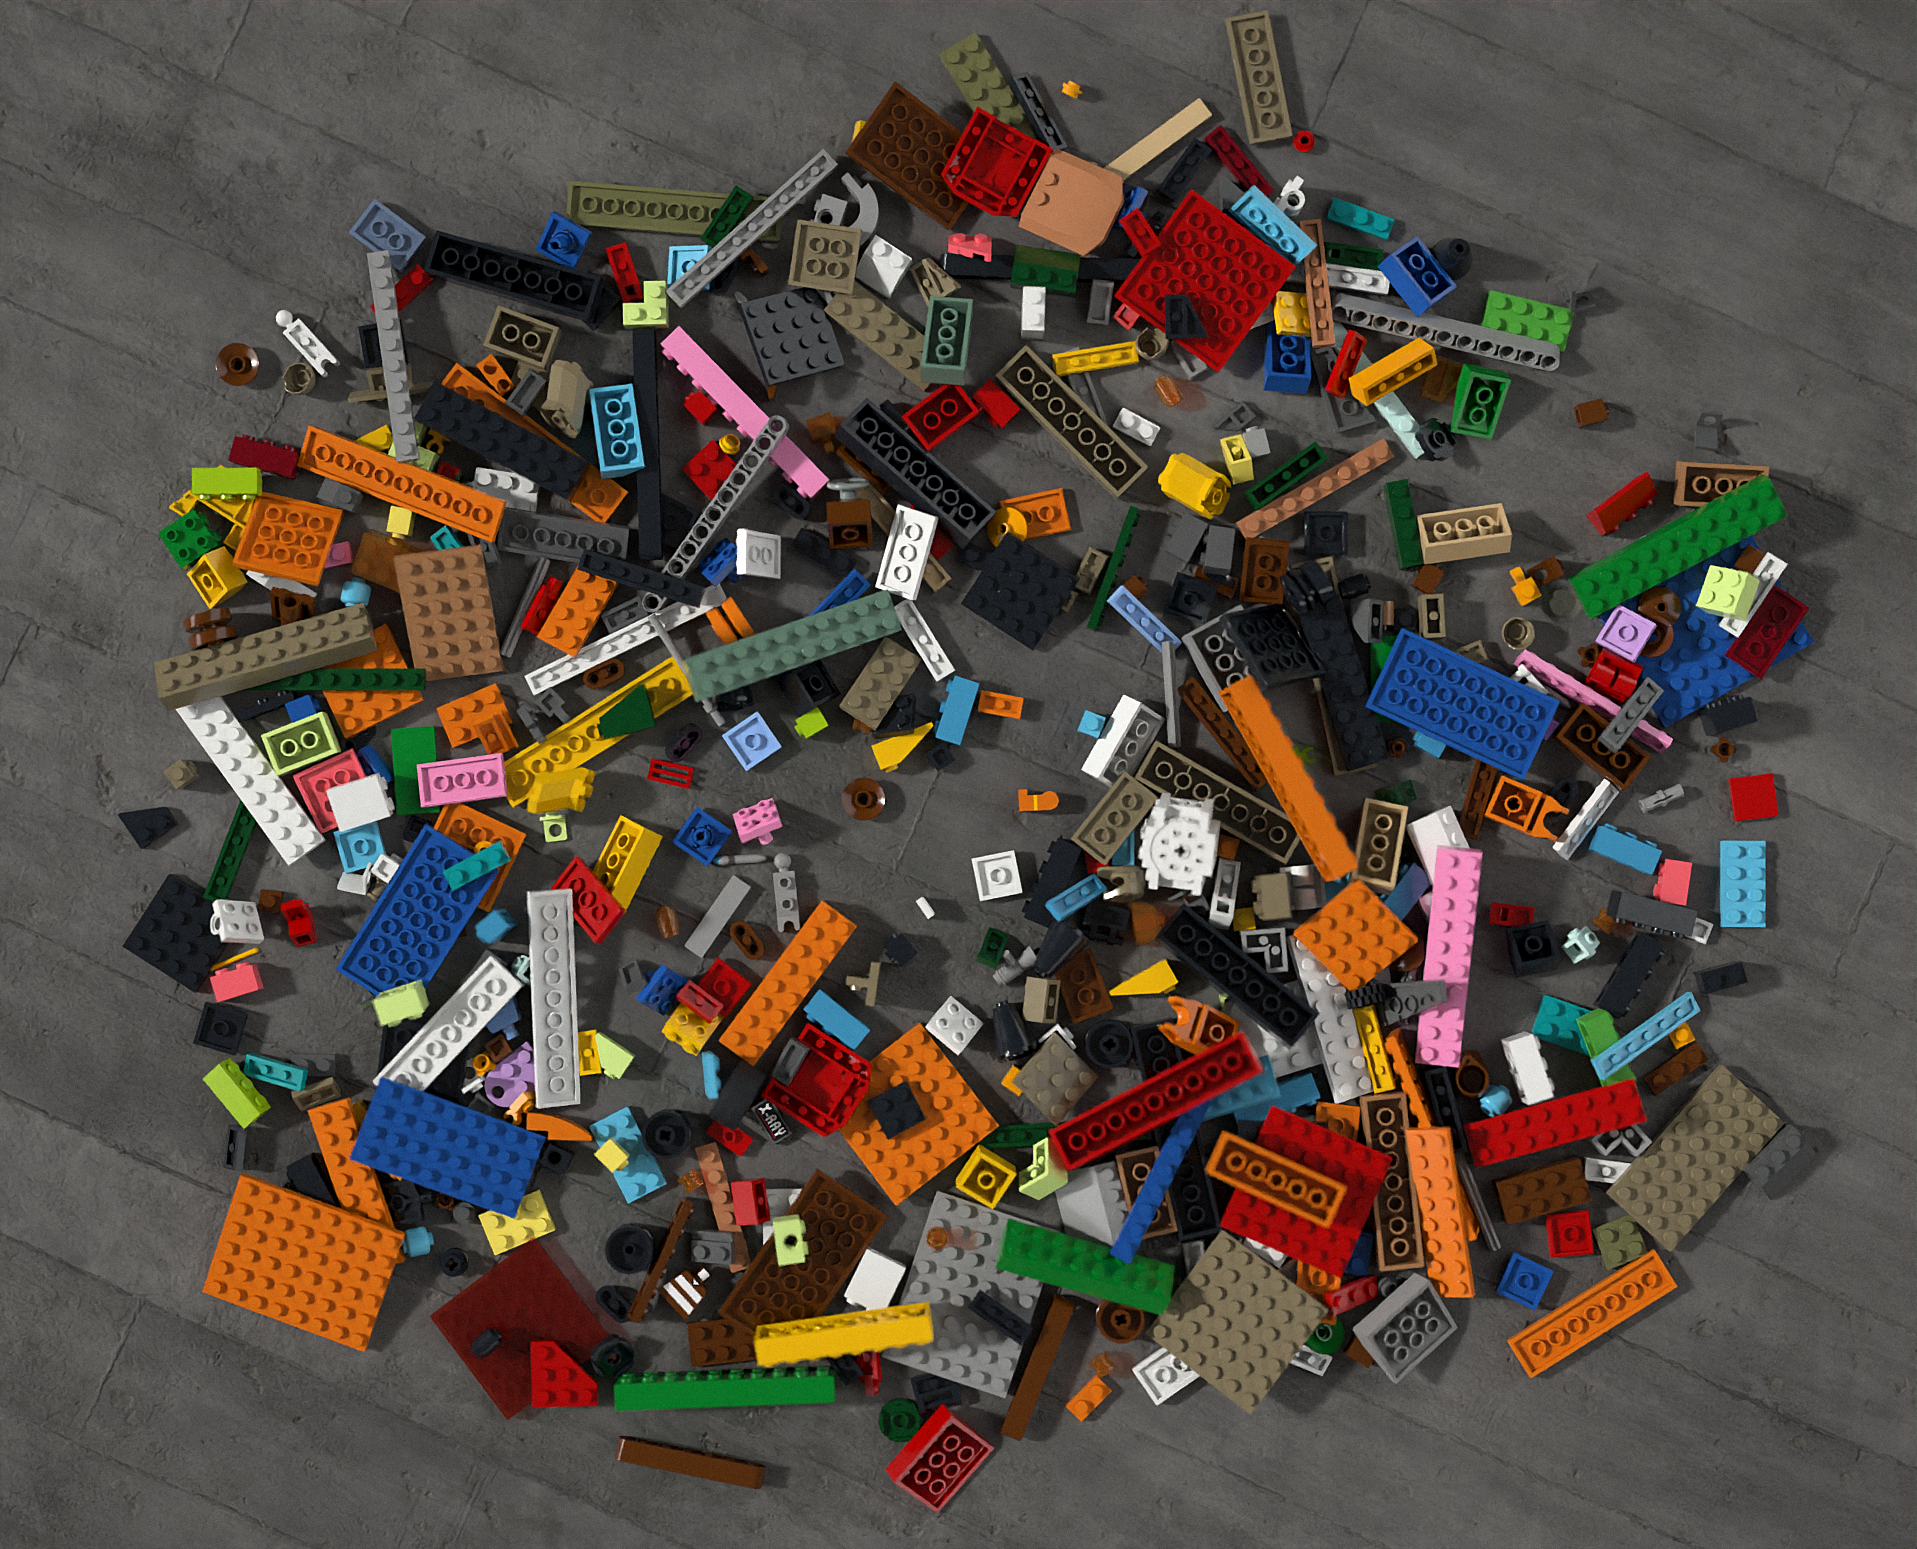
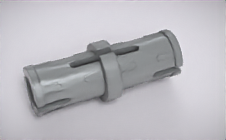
[1639,784,1684,813]

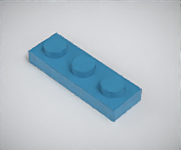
[1045,873,1108,922]

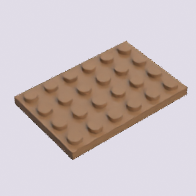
[394,545,504,681]

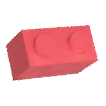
[1653,859,1692,906]
[210,961,264,1002]

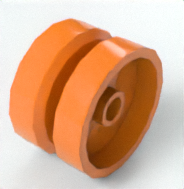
[705,596,756,645]

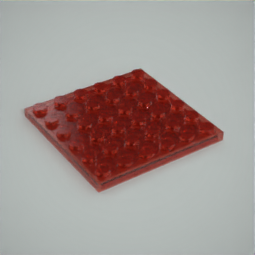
[430,1237,609,1421]

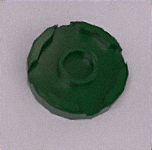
[878,1398,922,1443]

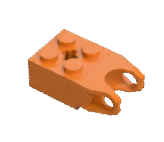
[1483,776,1569,842]
[1159,996,1240,1055]

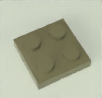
[1591,1213,1648,1270]

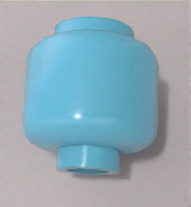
[340,577,371,607]
[1479,1085,1512,1117]
[402,1226,434,1257]

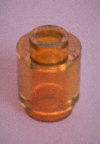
[1153,375,1183,408]
[654,905,681,938]

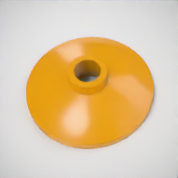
[987,507,1027,547]

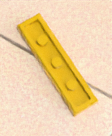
[1051,341,1139,377]
[1352,1004,1396,1094]

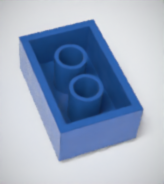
[1378,236,1457,317]

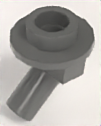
[357,991,377,1012]

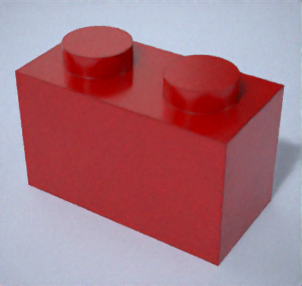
[972,379,1021,430]
[731,1177,770,1226]

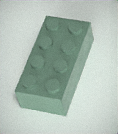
[921,296,973,385]

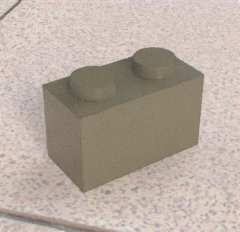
[1418,594,1446,639]
[1022,977,1061,1024]

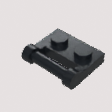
[910,1372,962,1415]

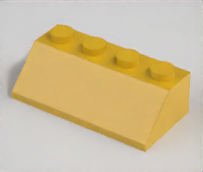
[593,815,663,914]

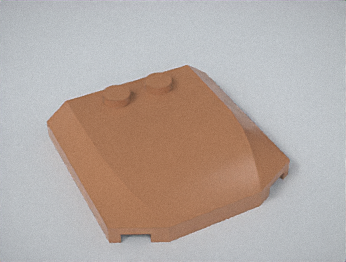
[1019,148,1124,258]

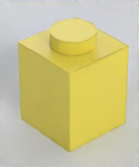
[386,506,416,540]
[594,1137,630,1173]

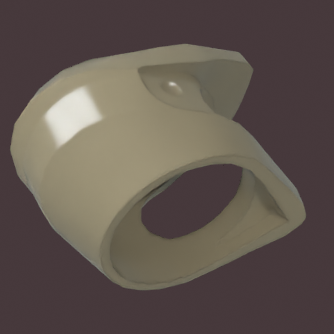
[1097,865,1146,903]

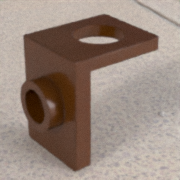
[1526,556,1564,588]

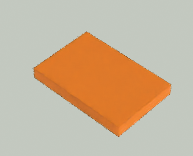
[999,488,1071,540]

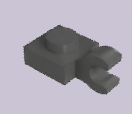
[535,687,574,724]

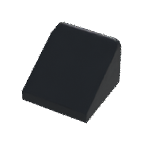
[404,815,432,843]

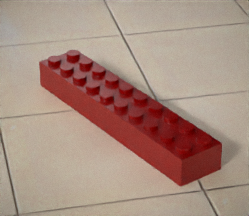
[1049,1032,1265,1171]

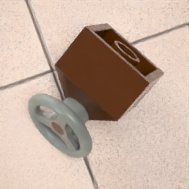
[827,478,873,549]

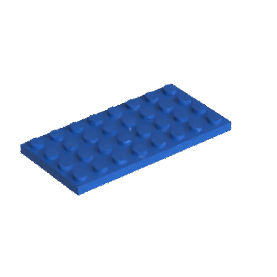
[1365,628,1560,780]
[335,824,500,996]
[349,1076,546,1219]

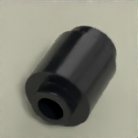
[1338,573,1371,600]
[470,1327,503,1359]

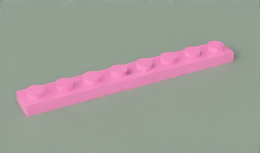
[1514,650,1673,753]

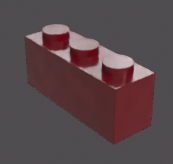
[228,434,300,480]

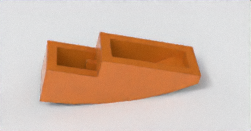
[527,1111,594,1141]

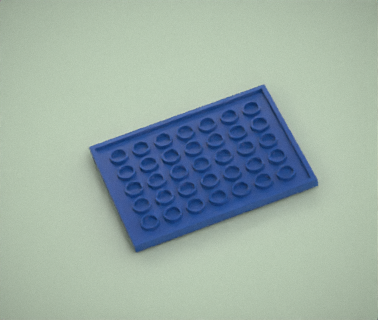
[1599,535,1814,728]

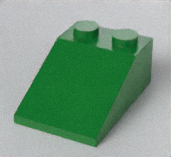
[1451,363,1511,440]

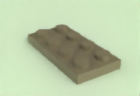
[839,636,922,730]
[1071,771,1158,866]

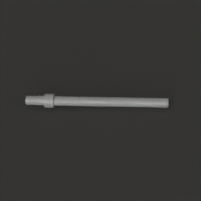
[648,613,725,727]

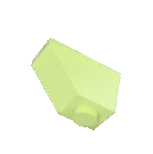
[595,1032,636,1079]

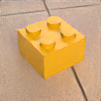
[956,1144,1017,1209]

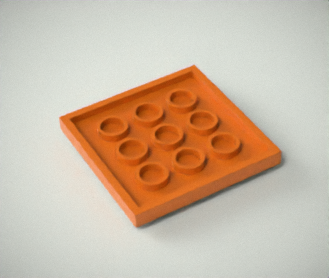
[232,492,344,586]
[317,624,424,739]
[434,803,527,912]
[1294,877,1418,991]

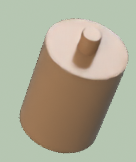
[1382,601,1394,630]

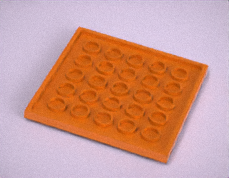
[839,1023,999,1206]

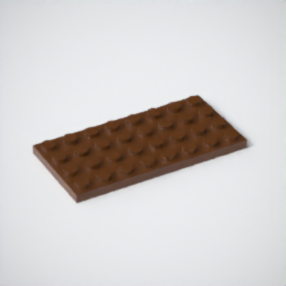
[718,1168,889,1337]

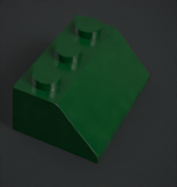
[1010,245,1081,298]

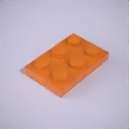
[436,683,513,748]

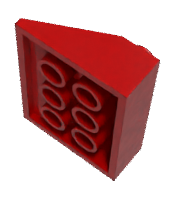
[885,1404,994,1514]

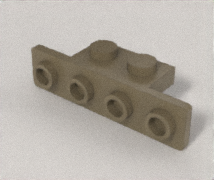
[348,363,434,404]

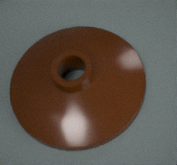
[216,343,259,386]
[1637,587,1681,626]
[1639,615,1674,658]
[842,778,885,821]
[1389,930,1426,972]

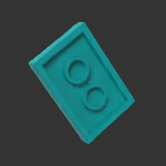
[1531,995,1591,1056]

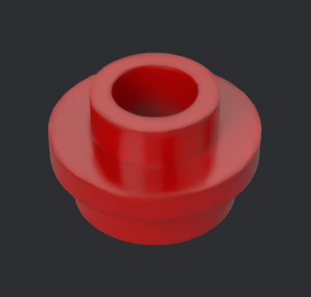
[1293,131,1315,153]

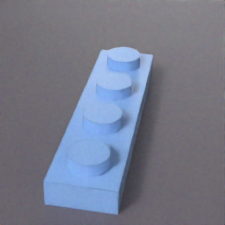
[1107,585,1182,653]

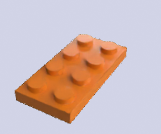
[537,567,618,659]

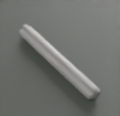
[500,557,551,657]
[1162,641,1181,748]
[1454,1152,1501,1252]

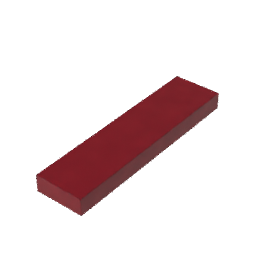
[1204,125,1275,198]

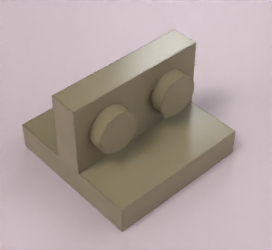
[846,961,881,1007]

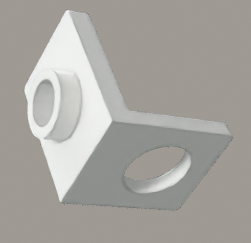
[337,862,372,895]
[1037,1023,1076,1050]
[462,1058,486,1093]

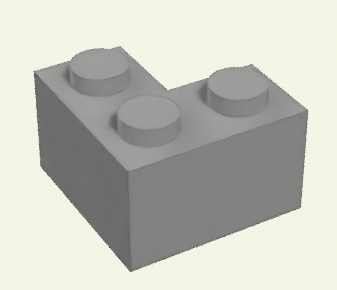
[1239,927,1288,973]
[1586,1124,1652,1157]

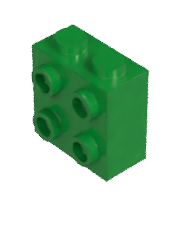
[158,509,222,571]

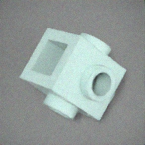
[1561,926,1600,964]
[510,955,531,987]

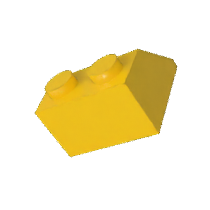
[187,546,248,610]

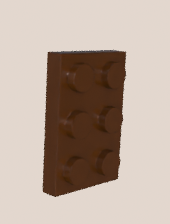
[1239,537,1289,604]
[1055,948,1114,1024]
[687,1318,757,1367]

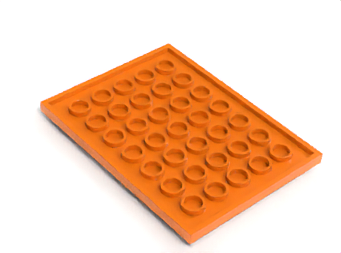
[202,1173,406,1352]

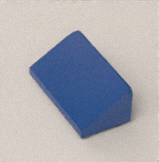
[356,745,394,785]

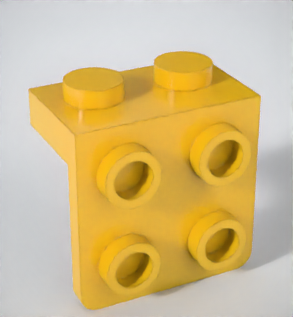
[661,1003,724,1056]

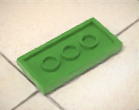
[1481,290,1574,353]

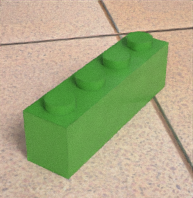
[1576,1008,1637,1088]

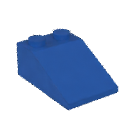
[1263,323,1311,394]

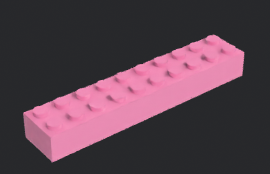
[1415,845,1482,1068]

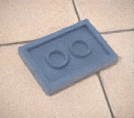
[349,198,427,273]

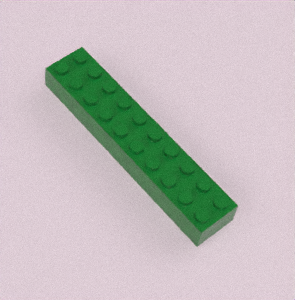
[1567,474,1788,619]
[614,1365,836,1411]

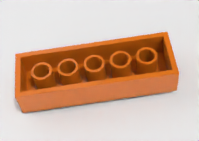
[1205,1130,1346,1228]

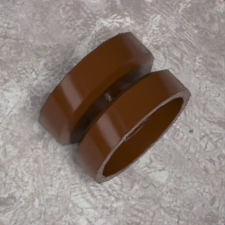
[182,607,238,651]
[1096,1299,1145,1344]

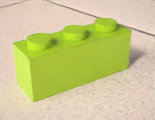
[192,468,262,500]
[203,1058,271,1129]

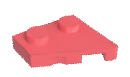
[948,233,992,262]

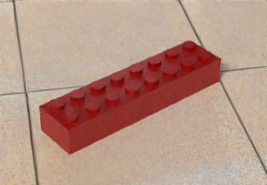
[1463,1078,1647,1168]

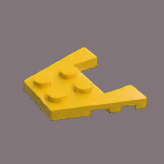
[169,465,257,551]

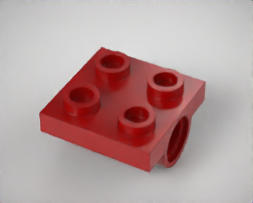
[1583,648,1643,704]

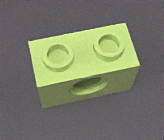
[772,1214,808,1266]

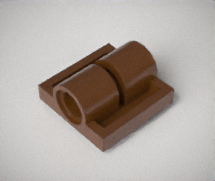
[270,587,316,626]

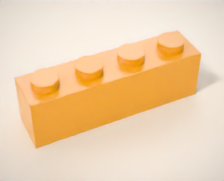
[1348,338,1438,406]

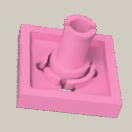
[733,798,782,845]

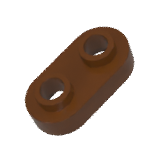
[583,659,625,690]
[730,921,765,960]

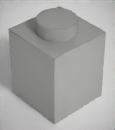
[1242,426,1271,460]

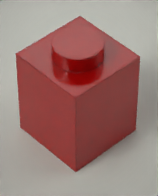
[684,390,719,426]

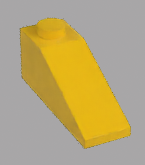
[871,722,933,773]
[1108,959,1178,996]

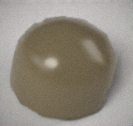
[1135,328,1169,360]
[282,362,316,395]
[1501,616,1535,650]

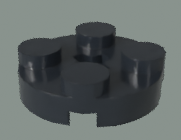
[1415,418,1456,462]
[590,1334,635,1378]

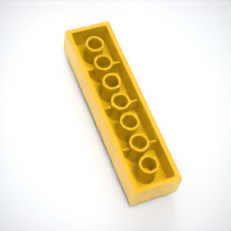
[754,1301,933,1367]

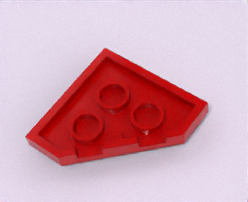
[531,1340,599,1408]

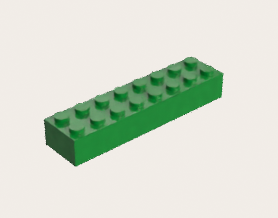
[995,1219,1175,1315]

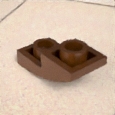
[736,248,769,277]

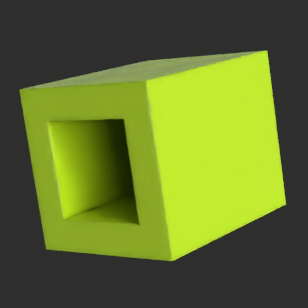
[794,707,829,739]

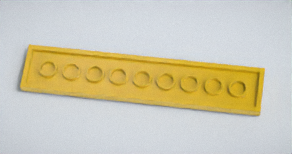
[504,656,693,808]

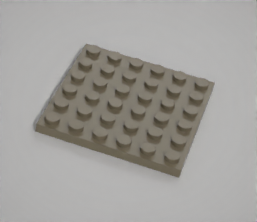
[1145,1229,1329,1415]

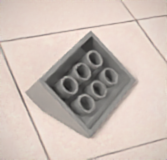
[1180,604,1266,713]
[1055,1158,1128,1248]
[1353,1273,1458,1384]

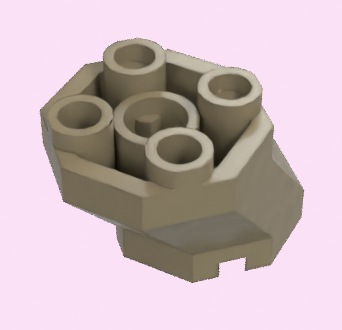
[540,360,593,438]

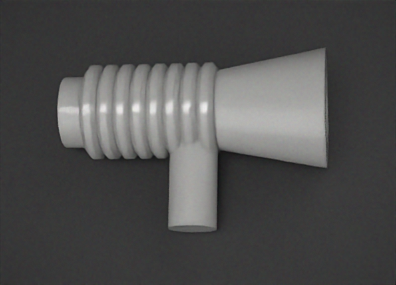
[993,945,1037,986]

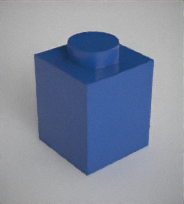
[285,694,322,723]

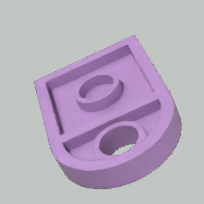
[485,1041,535,1107]

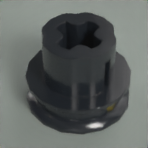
[440,1248,469,1277]

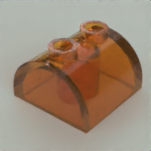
[1129,901,1165,946]

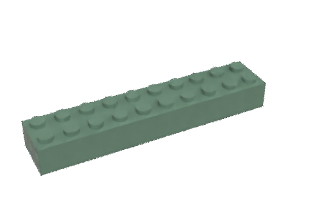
[681,589,902,702]

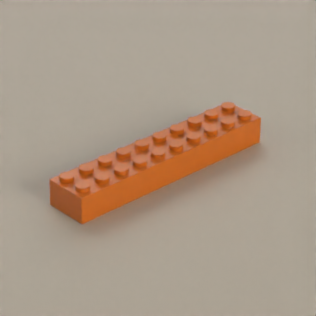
[1218,675,1358,882]

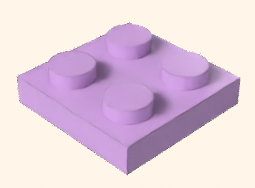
[1595,605,1657,663]

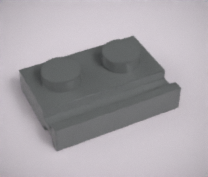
[691,1228,735,1265]

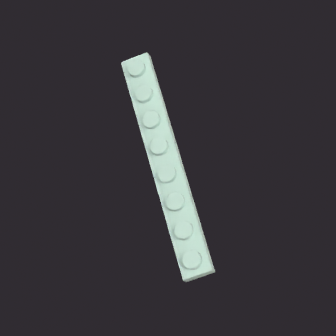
[1331,320,1424,459]

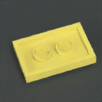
[478,1189,556,1255]

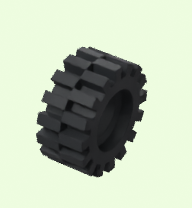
[1344,983,1386,1010]

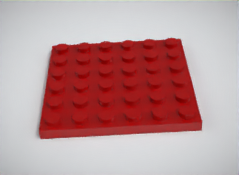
[1114,189,1296,373]
[1220,1105,1392,1278]

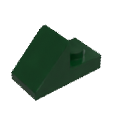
[976,927,1009,970]

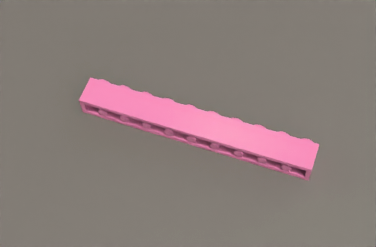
[661,326,830,500]

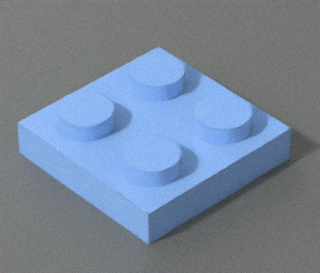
[722,711,782,771]

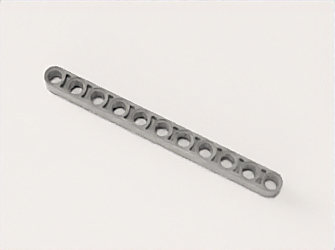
[1331,293,1560,371]
[642,416,789,612]

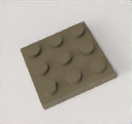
[788,220,862,295]
[1011,1033,1098,1125]

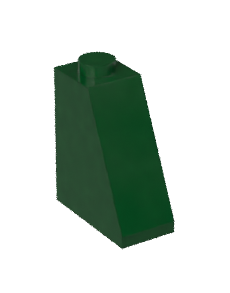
[597,684,657,740]

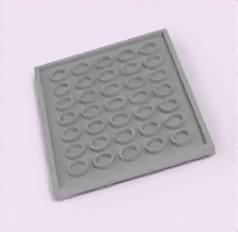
[882,1190,1060,1398]

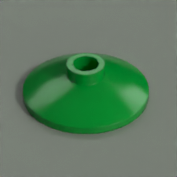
[1305,1316,1344,1355]

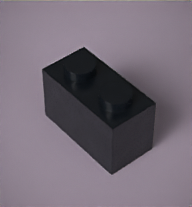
[1694,961,1748,994]

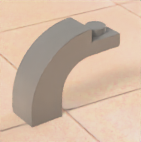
[841,173,879,252]

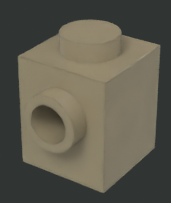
[163,759,200,790]

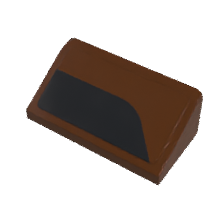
[1194,564,1239,599]

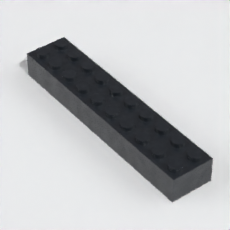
[1129,1017,1222,1241]

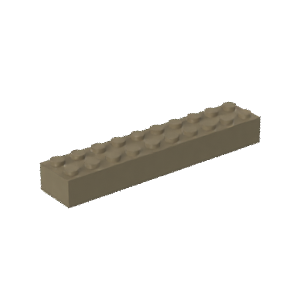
[154,602,378,711]

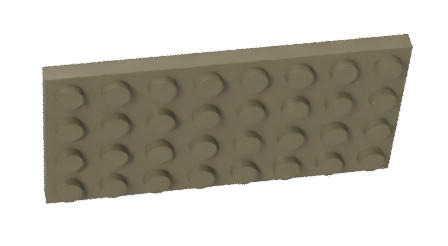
[1606,1064,1784,1252]

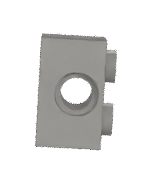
[810,194,848,226]

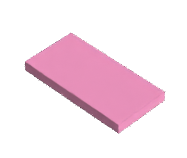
[417,753,508,808]

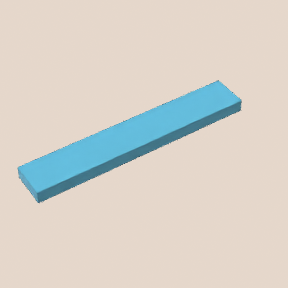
[1591,992,1701,1080]

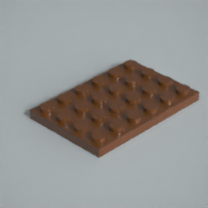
[845,81,968,231]

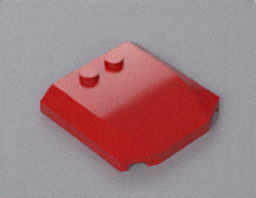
[941,106,1053,217]
[761,1023,872,1138]

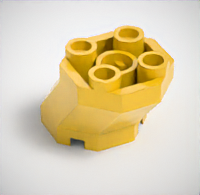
[1158,453,1231,519]
[527,767,596,814]

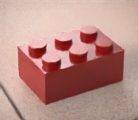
[902,384,979,453]

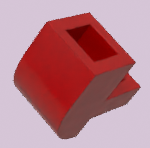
[281,898,317,948]

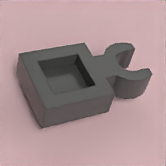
[517,706,547,744]

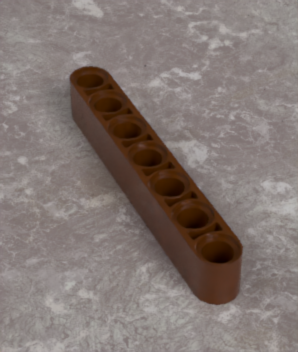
[1000,1294,1076,1441]
[615,1436,766,1489]

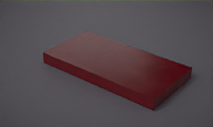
[1724,584,1809,680]

